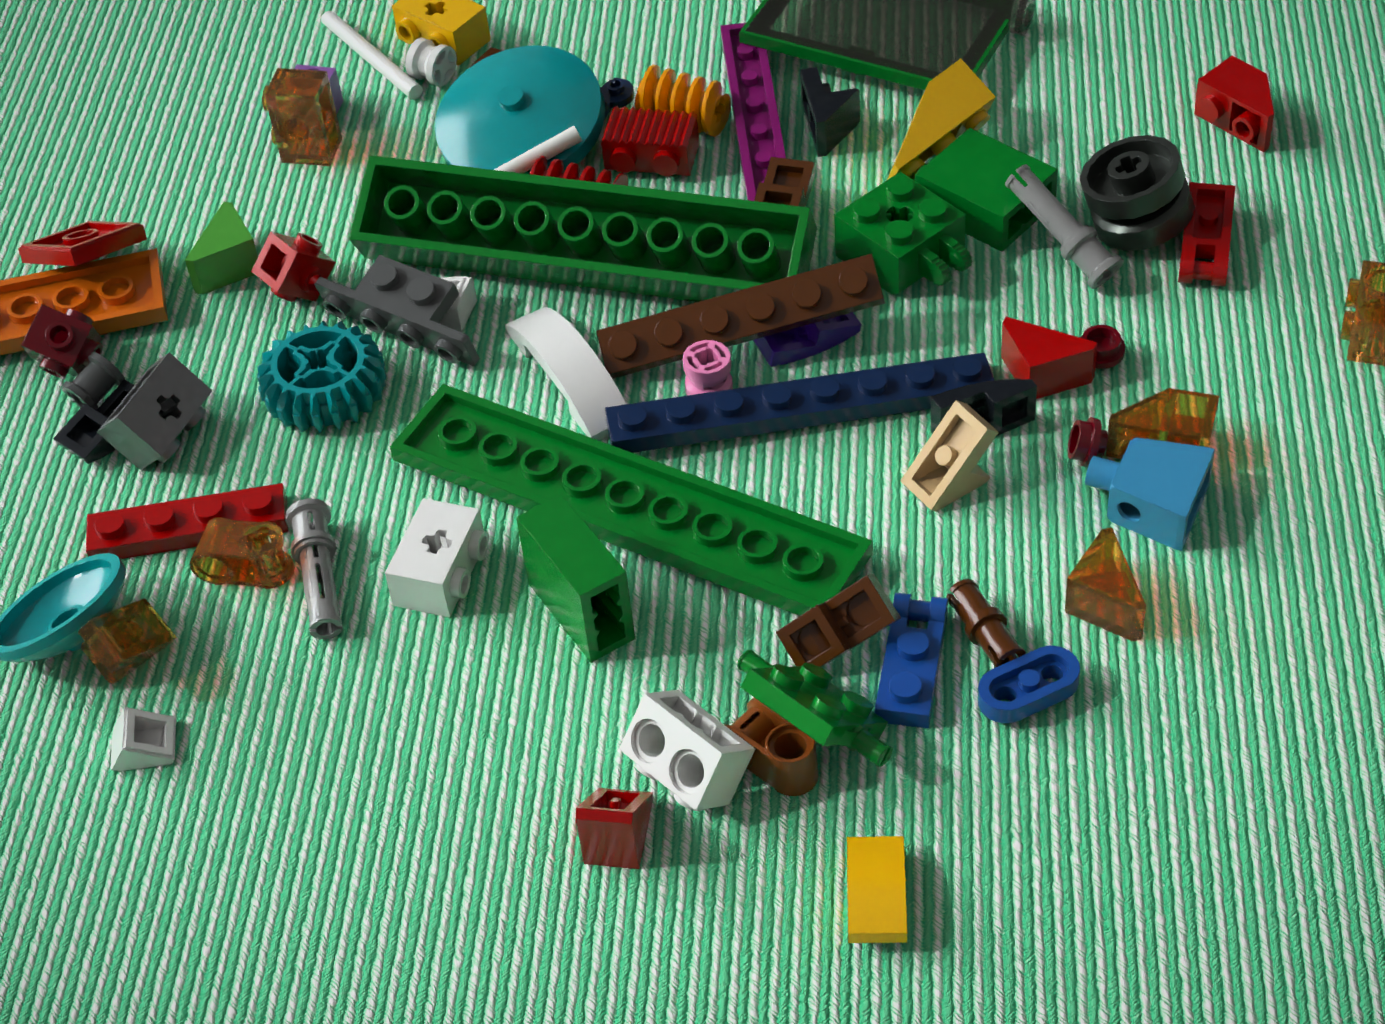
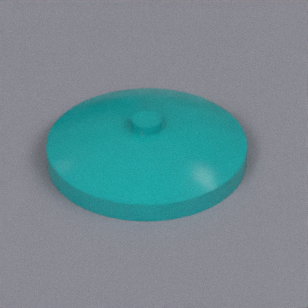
[435,45,605,174]

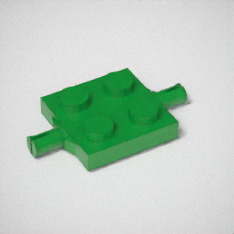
[737,650,893,767]

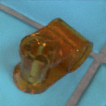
[189,517,295,589]

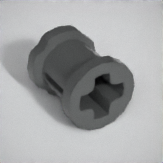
[61,352,125,410]

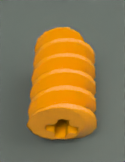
[635,64,731,137]

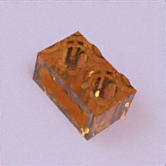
[1340,260,1385,366]

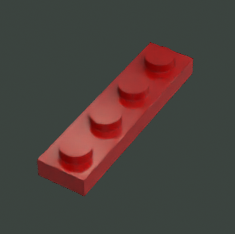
[86,483,289,559]

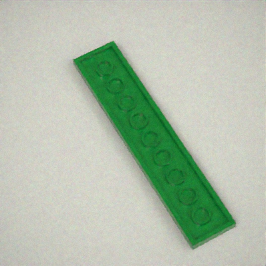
[390,384,873,616]

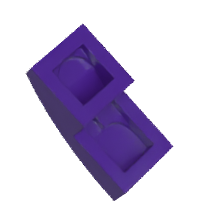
[753,312,862,367]

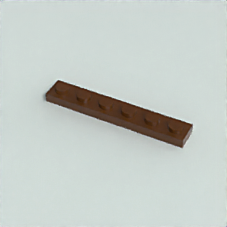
[597,254,885,379]

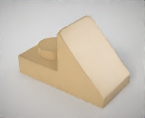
[900,400,999,512]

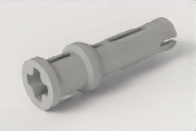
[1005,164,1124,289]
[285,498,343,640]

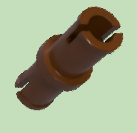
[946,579,1026,668]

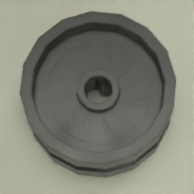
[1079,135,1195,251]

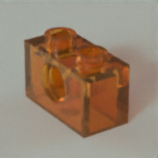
[262,68,342,166]

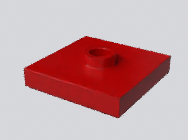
[18,221,147,266]

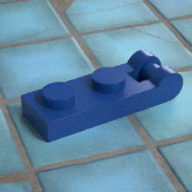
[875,592,948,729]

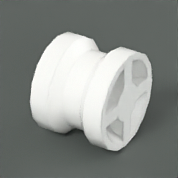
[405,37,457,87]

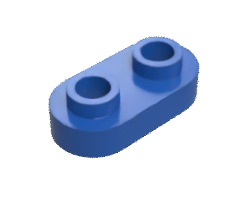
[978,646,1080,723]

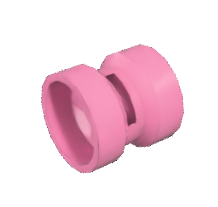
[682,340,733,396]

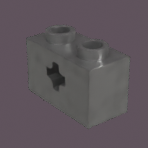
[97,352,212,470]

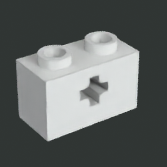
[385,498,489,618]

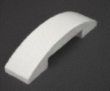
[504,307,627,440]

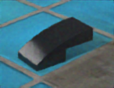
[931,379,1037,436]
[53,380,134,464]

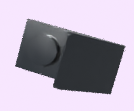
[800,67,860,157]

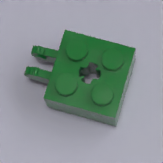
[834,171,973,295]

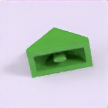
[185,201,258,294]

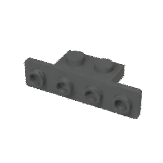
[314,255,480,366]

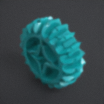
[257,320,386,433]

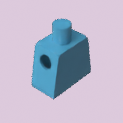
[1085,437,1215,551]

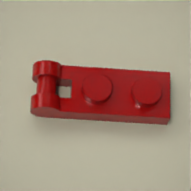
[1178,182,1235,287]

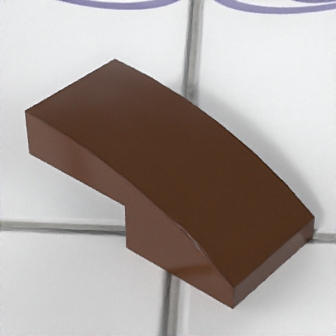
[754,157,816,207]
[776,573,901,667]

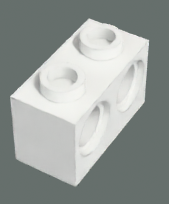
[619,690,755,811]

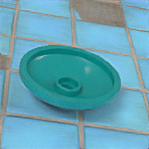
[0,553,126,663]

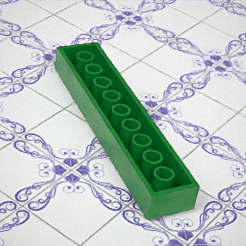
[349,155,817,302]

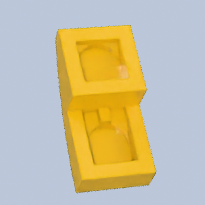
[847,836,907,943]

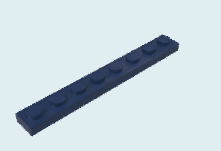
[605,352,994,453]

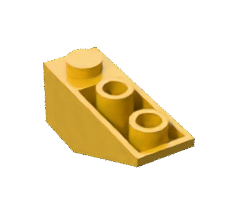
[887,58,996,180]

